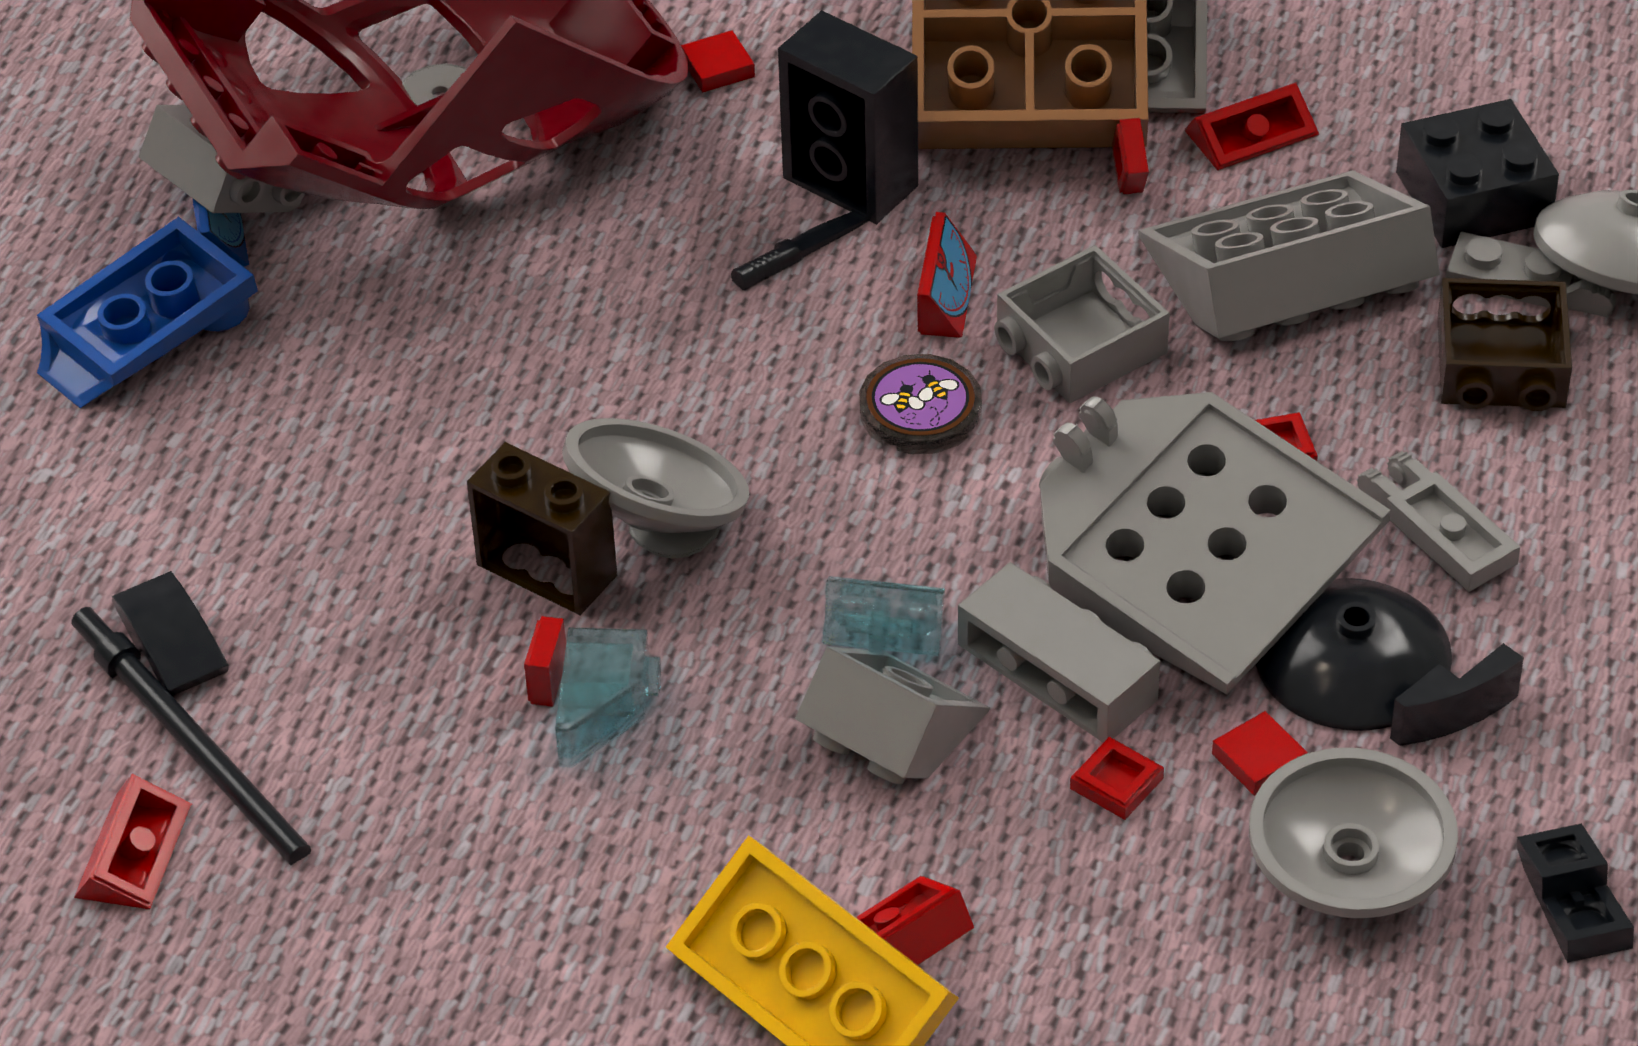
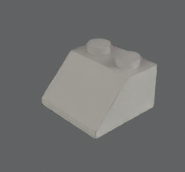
[795,647,990,784]

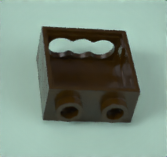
[1437,278,1572,411]
[467,442,617,616]

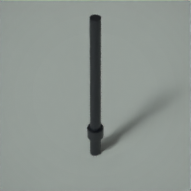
[71,607,311,865]

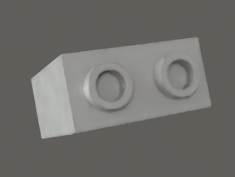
[139,105,305,213]
[994,245,1170,403]

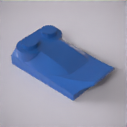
[37,216,258,408]

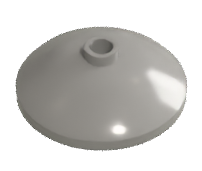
[1533,190,1638,294]
[562,418,749,533]
[1249,748,1458,918]

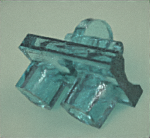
[822,576,945,656]

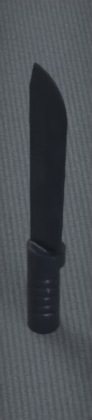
[731,212,869,290]

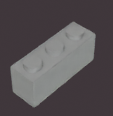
[958,562,1160,742]

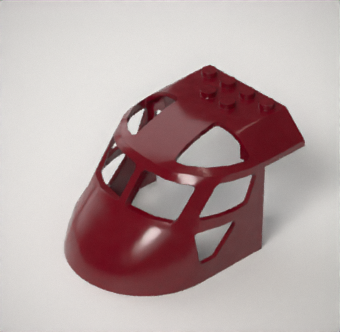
[130,0,688,209]

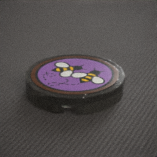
[859,354,982,454]

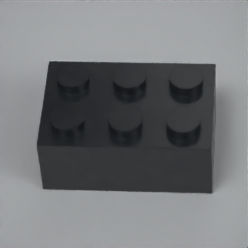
[778,10,918,225]

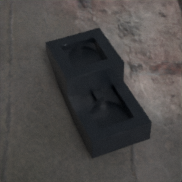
[112,571,228,696]
[1390,643,1524,746]
[1517,823,1634,963]

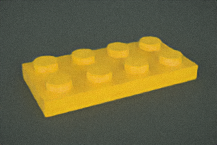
[666,835,959,1046]

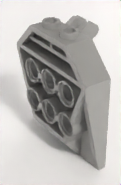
[1039,392,1391,694]

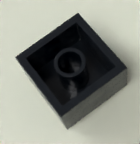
[1396,99,1559,248]

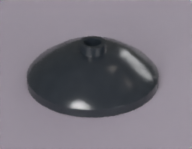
[1255,578,1452,731]

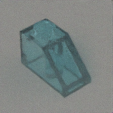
[555,627,661,768]

